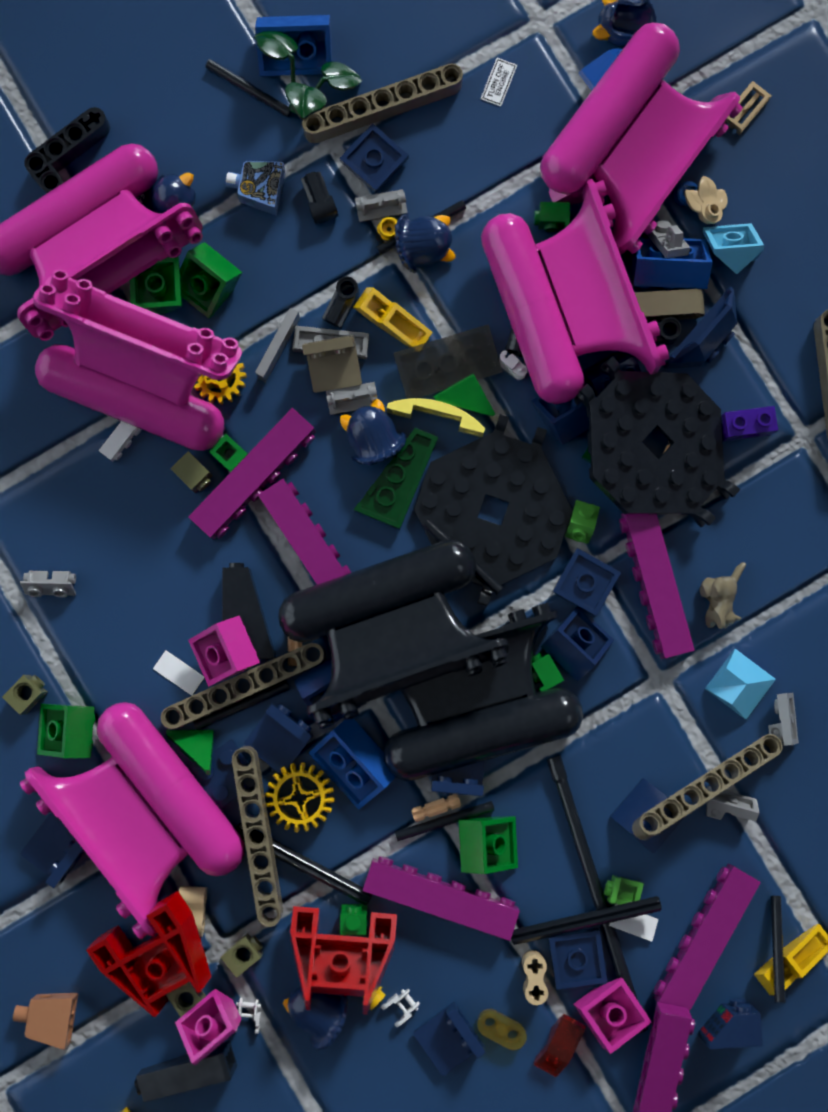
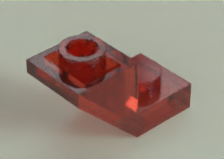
[534,1014,586,1077]

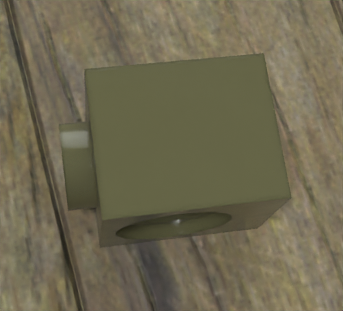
[170,451,212,493]
[2,675,48,715]
[220,933,263,978]
[166,982,206,1017]

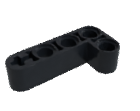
[24,107,110,194]

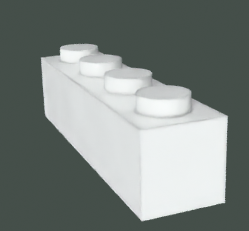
[99,421,142,462]

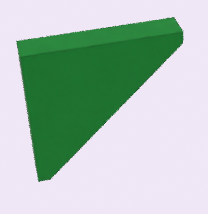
[433,374,496,416]
[166,730,214,775]

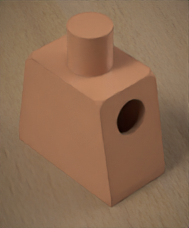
[13,993,79,1050]

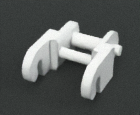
[498,350,527,380]
[381,988,420,1028]
[235,998,261,1034]

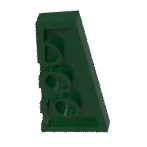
[354,428,438,530]

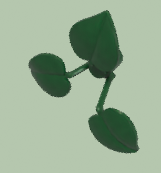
[254,31,362,120]

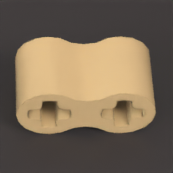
[179,886,207,937]
[521,950,548,1005]

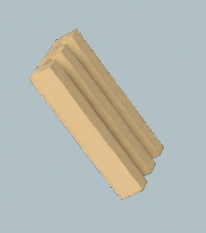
[724,81,771,135]

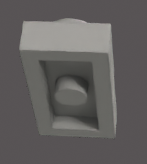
[646,221,690,258]
[768,693,799,746]
[706,786,759,821]

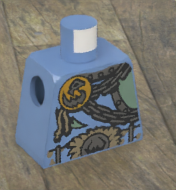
[226,161,286,215]

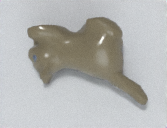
[700,562,746,629]

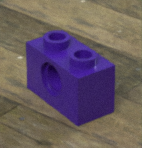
[721,406,778,442]

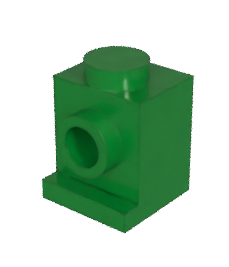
[534,202,570,233]
[209,434,248,472]
[532,652,564,692]
[340,904,367,935]

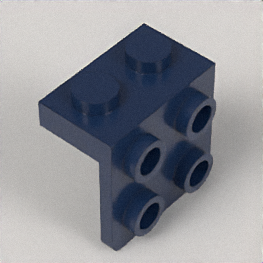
[244,703,314,774]

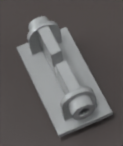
[355,189,407,222]
[326,382,378,415]
[20,570,76,598]

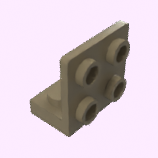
[302,335,362,393]

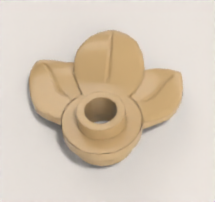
[684,176,728,224]

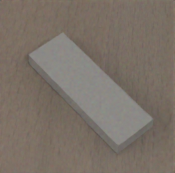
[255,308,300,382]
[293,326,369,359]

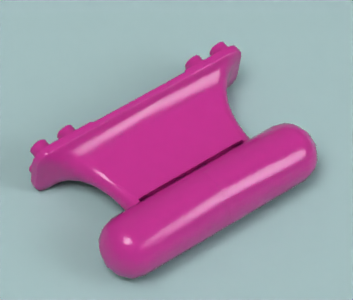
[540,22,743,255]
[0,143,203,341]
[481,179,669,404]
[33,269,242,451]
[20,702,245,939]

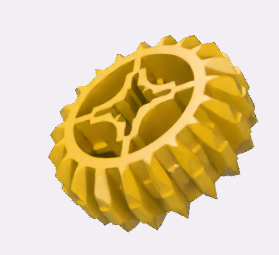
[265,762,335,832]

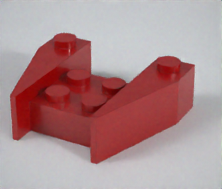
[86,891,212,1017]
[290,906,397,1015]

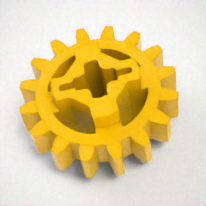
[194,363,247,405]

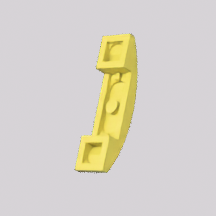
[387,398,485,437]

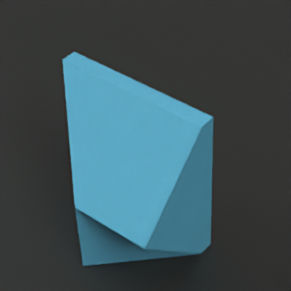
[703,223,764,274]
[705,649,776,719]

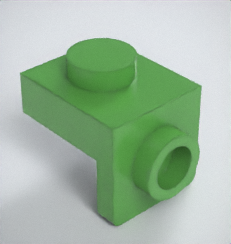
[565,500,600,544]
[604,874,644,905]

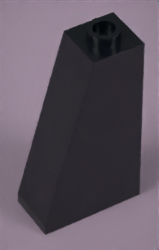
[222,563,276,659]
[135,1040,237,1102]

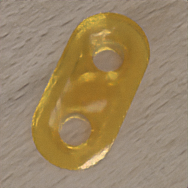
[477,1009,527,1050]

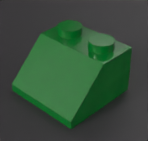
[180,242,242,318]
[129,257,182,315]
[37,704,95,758]
[459,816,518,874]

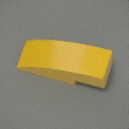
[353,287,433,352]
[754,924,828,995]

